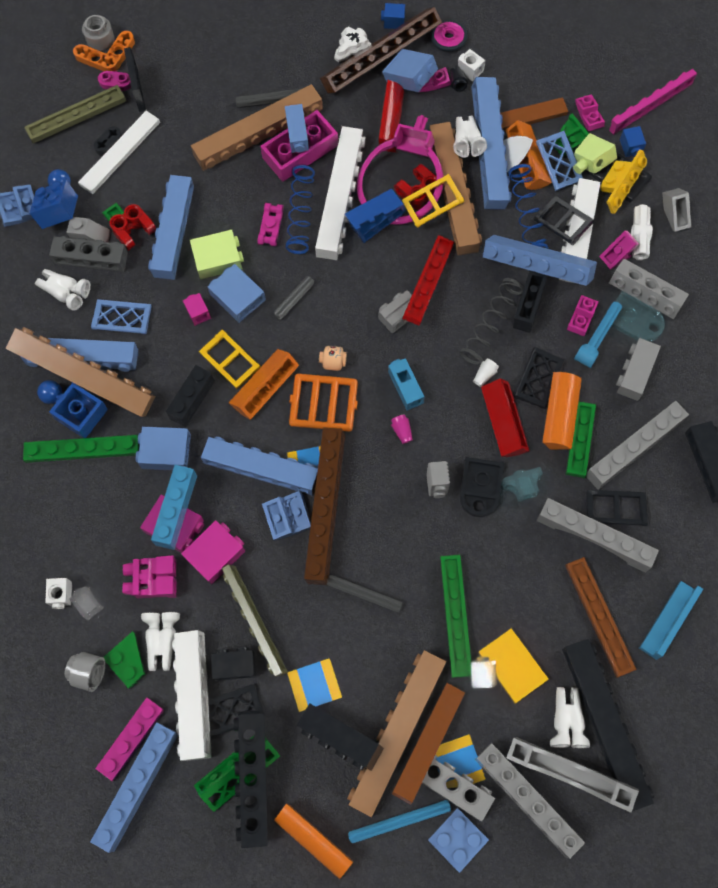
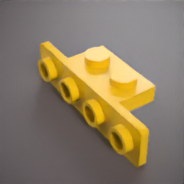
[600,150,647,214]

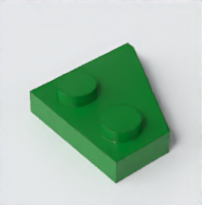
[554,113,589,157]
[103,631,145,689]

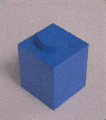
[381,3,405,29]
[620,126,646,157]

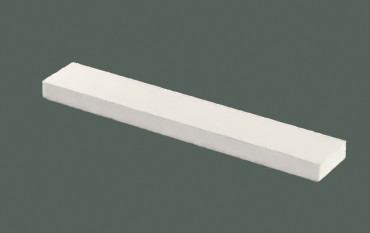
[78,111,160,194]

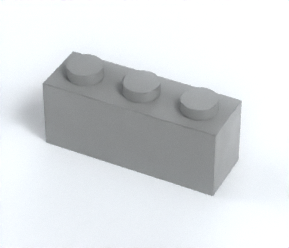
[616,338,661,401]

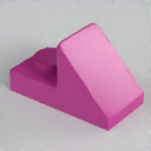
[599,231,639,270]

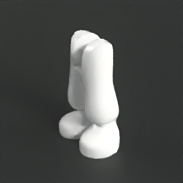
[453,116,487,158]
[35,269,91,311]
[141,612,180,671]
[550,687,590,748]

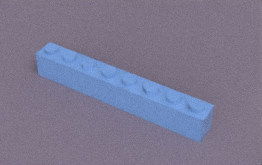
[472,77,511,209]

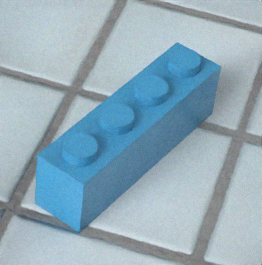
[151,465,197,550]

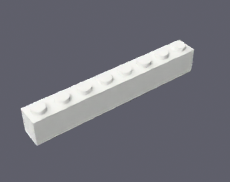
[315,126,366,260]

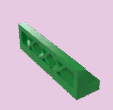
[194,736,280,812]

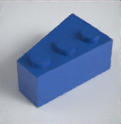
[344,189,407,243]

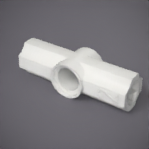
[631,205,653,260]

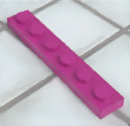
[609,69,697,135]

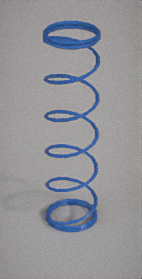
[508,164,548,249]
[286,165,315,254]

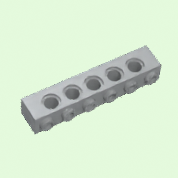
[475,743,585,859]

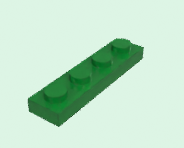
[565,401,596,478]

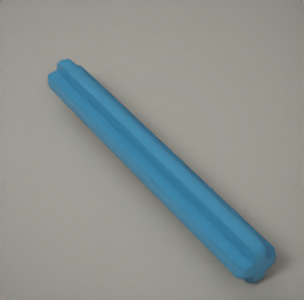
[348,800,451,843]

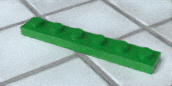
[23,435,139,463]
[440,555,473,678]

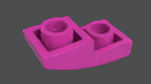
[419,67,451,92]
[575,94,605,131]
[567,295,599,336]

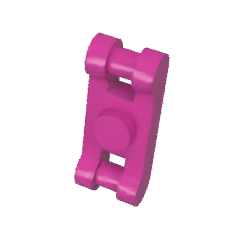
[258,203,283,247]

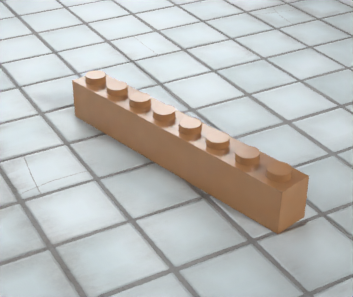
[191,84,323,171]
[429,122,482,255]
[5,327,156,417]
[347,650,446,817]

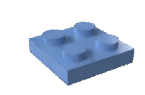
[428,808,489,873]

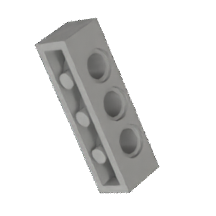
[609,259,689,319]
[422,755,495,822]

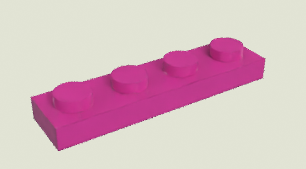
[95,697,164,781]

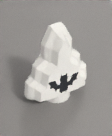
[334,26,371,62]

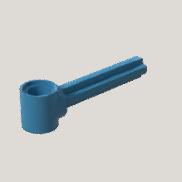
[574,302,622,368]

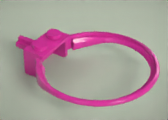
[357,115,444,225]

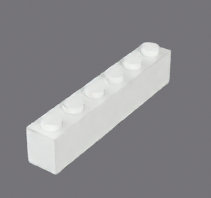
[559,178,600,284]
[172,630,211,761]

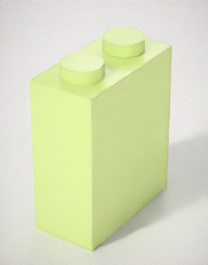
[190,230,244,280]

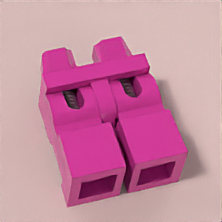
[122,555,176,598]

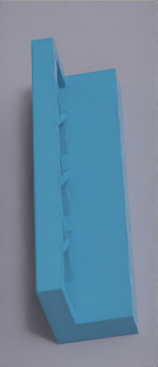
[639,581,703,660]

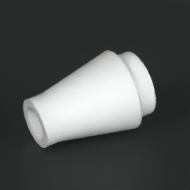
[473,358,499,387]

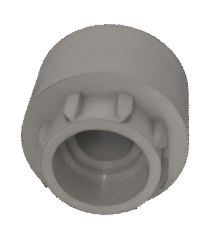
[82,15,115,51]
[65,652,105,692]

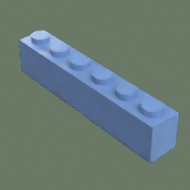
[148,175,194,280]
[483,235,597,286]
[21,338,138,372]
[201,437,318,495]
[90,722,178,853]

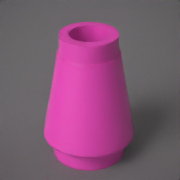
[391,414,413,444]

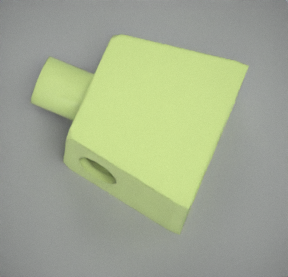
[573,133,617,174]

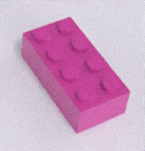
[260,110,338,182]

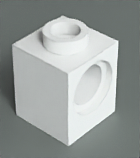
[458,49,485,81]
[45,578,72,609]

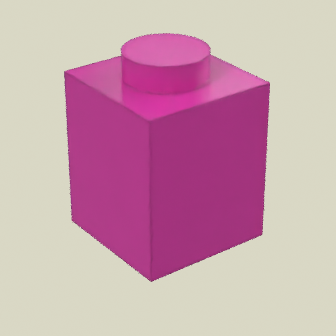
[183,293,211,326]

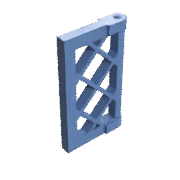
[536,131,583,191]
[91,299,152,334]

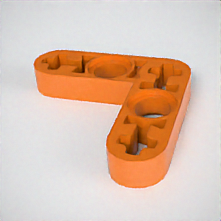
[73,31,135,72]

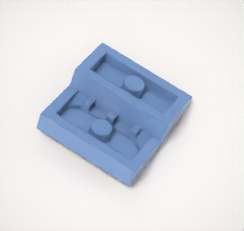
[0,185,34,227]
[262,491,311,540]

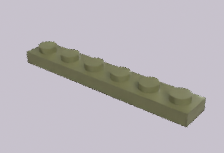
[24,85,126,143]
[222,564,288,676]

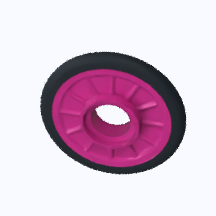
[431,20,467,51]

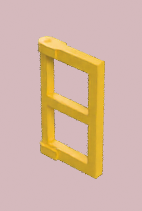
[402,174,464,228]
[199,330,261,389]

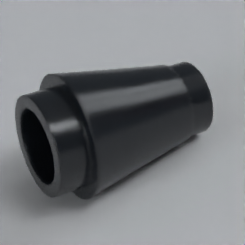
[450,66,468,92]

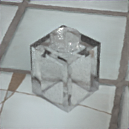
[69,586,104,620]
[471,656,497,688]

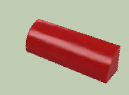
[379,80,404,152]
[481,378,530,457]

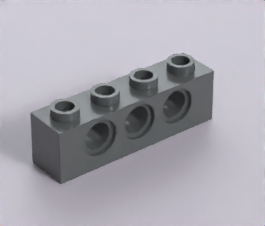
[49,236,128,272]

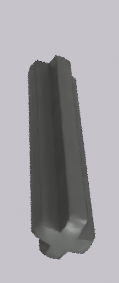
[273,276,314,320]

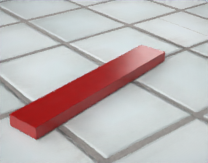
[402,235,454,326]

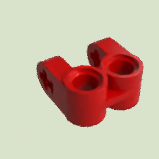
[394,164,437,210]
[109,204,156,250]

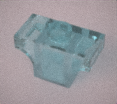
[501,467,543,502]

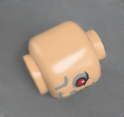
[319,346,347,371]

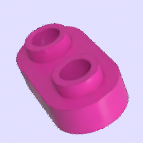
[98,71,131,91]

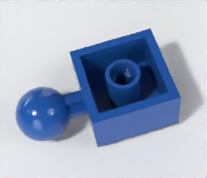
[29,169,78,229]
[37,380,108,438]

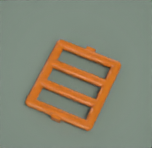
[289,373,358,432]

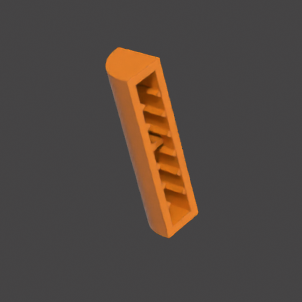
[505,120,552,190]
[229,349,299,420]
[542,372,582,450]
[274,804,353,879]

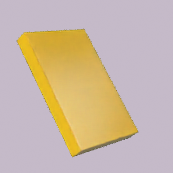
[478,628,548,703]

